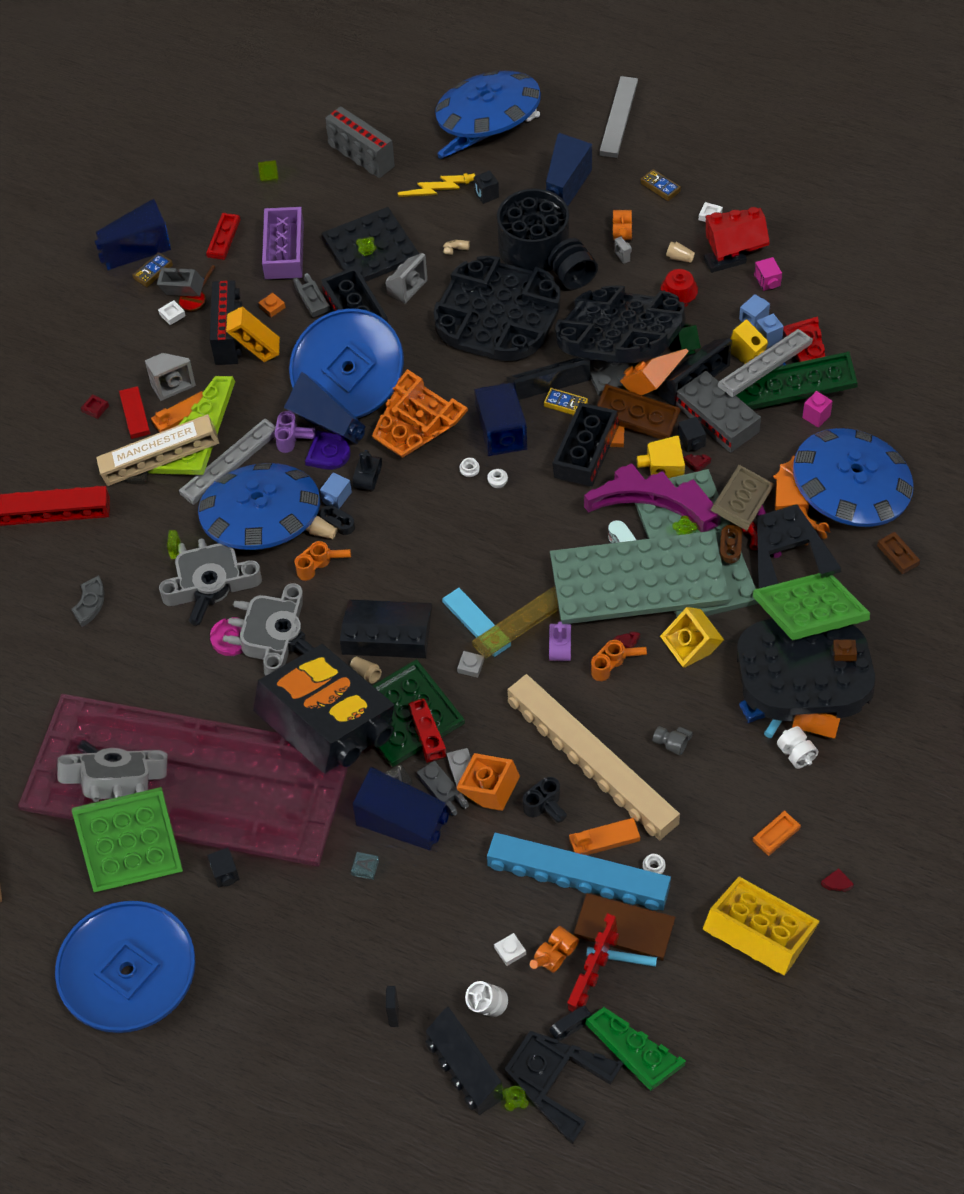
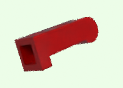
[408,698,446,763]

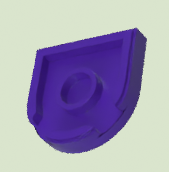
[305,431,350,470]

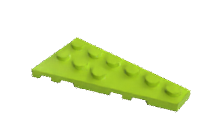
[148,376,235,475]

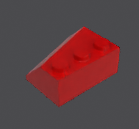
[705,207,770,261]

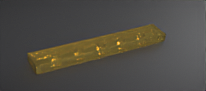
[472,586,559,658]

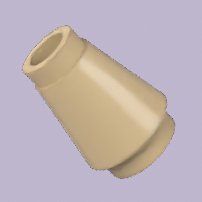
[666,241,695,263]
[306,516,337,540]
[350,656,382,684]

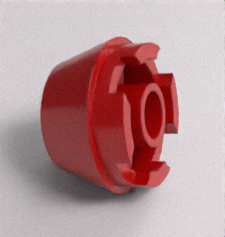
[660,269,698,307]

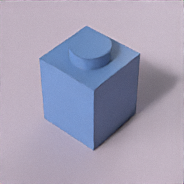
[739,294,770,328]
[756,313,784,348]
[320,473,352,509]

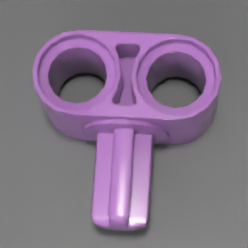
[275,411,315,453]
[549,622,571,661]

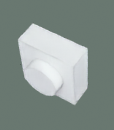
[699,202,723,222]
[158,300,186,325]
[494,933,526,966]

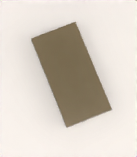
[711,465,774,531]

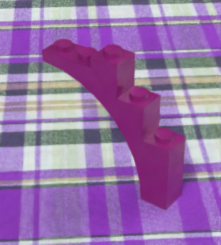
[584,463,721,532]

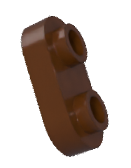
[720,525,742,563]

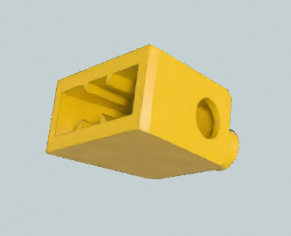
[731,319,768,364]
[637,436,685,478]

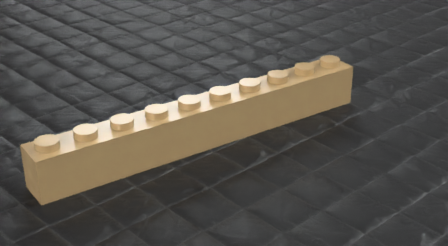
[507,674,680,840]

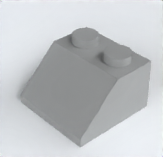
[385,253,427,304]
[145,353,196,401]

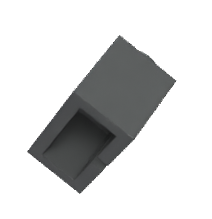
[157,268,204,297]

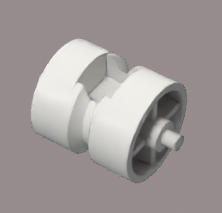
[777,726,819,769]
[465,981,508,1017]

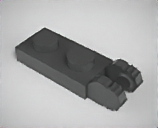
[293,273,330,317]
[417,760,469,816]

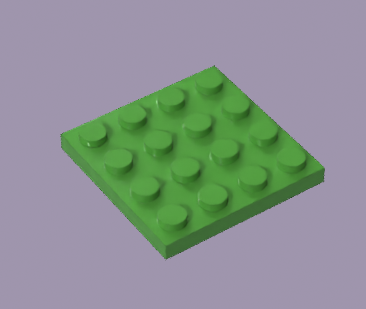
[753,573,870,640]
[72,787,183,892]

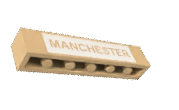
[96,414,219,486]

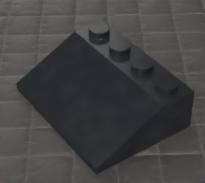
[340,599,432,659]

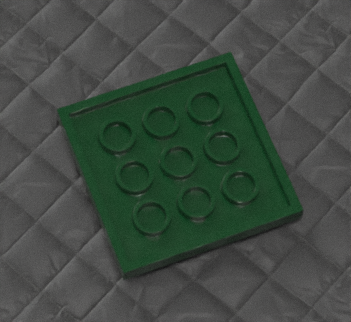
[372,659,465,768]

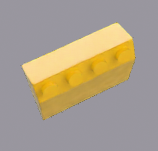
[703,877,820,976]

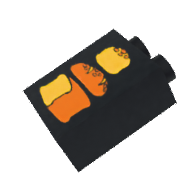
[253,643,395,774]

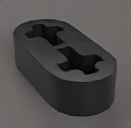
[320,505,355,535]
[549,1006,592,1041]

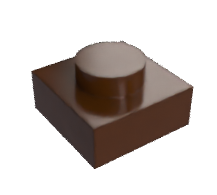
[833,640,857,661]

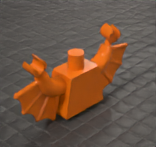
[773,456,830,546]

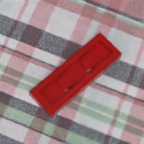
[206,213,241,260]
[119,386,150,439]

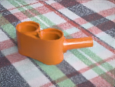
[613,210,632,240]
[295,541,351,581]
[591,640,647,681]
[530,926,579,973]

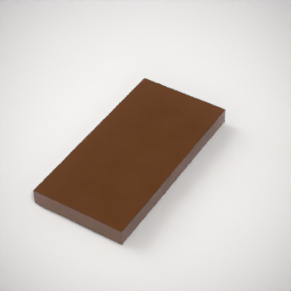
[597,384,681,439]
[574,893,675,961]

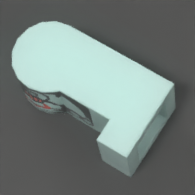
[608,520,636,543]

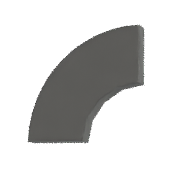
[71,575,105,627]

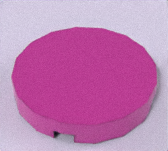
[210,617,242,656]

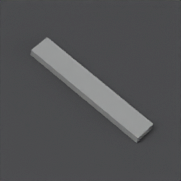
[600,76,638,158]
[718,329,813,397]
[179,419,276,505]

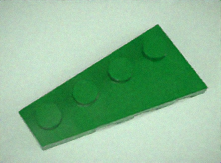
[586,1007,686,1091]

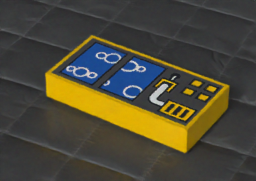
[544,388,588,415]

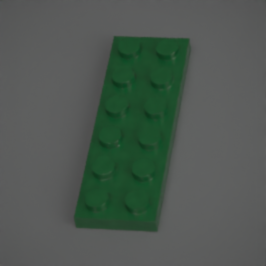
[736,352,858,409]

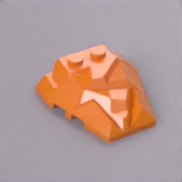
[372,369,468,458]

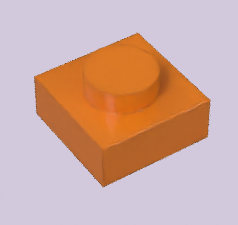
[258,293,286,318]

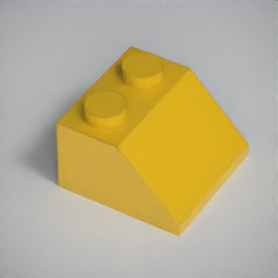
[660,607,724,667]

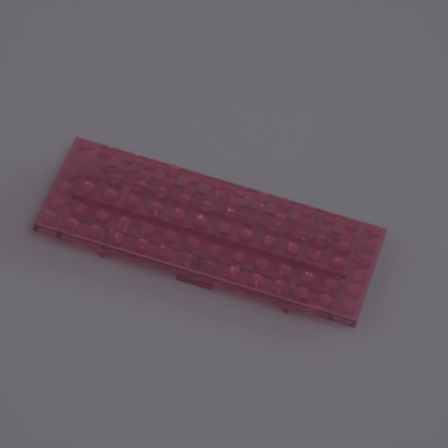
[18,694,349,867]

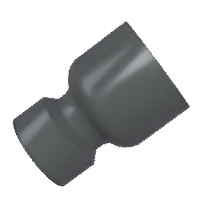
[652,726,693,756]

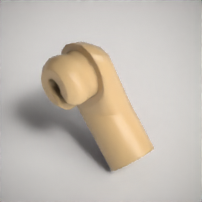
[443,240,470,255]

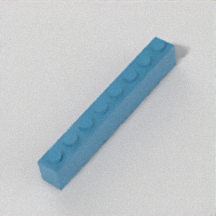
[487,832,671,911]

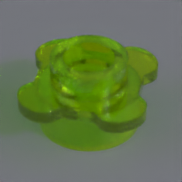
[356,237,376,255]
[672,516,697,535]
[503,1086,529,1111]

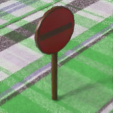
[178,265,215,312]

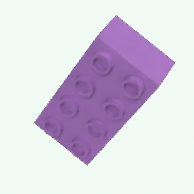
[262,207,304,279]

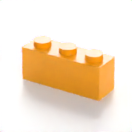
[226,306,280,362]

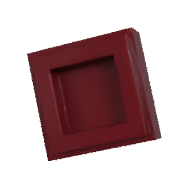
[81,394,109,419]

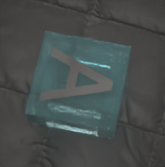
[351,852,379,880]

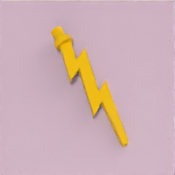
[398,173,475,197]

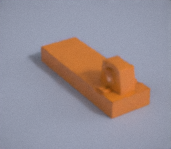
[151,391,203,433]
[569,818,640,855]

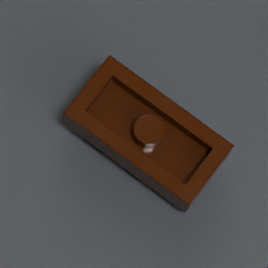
[877,532,920,574]

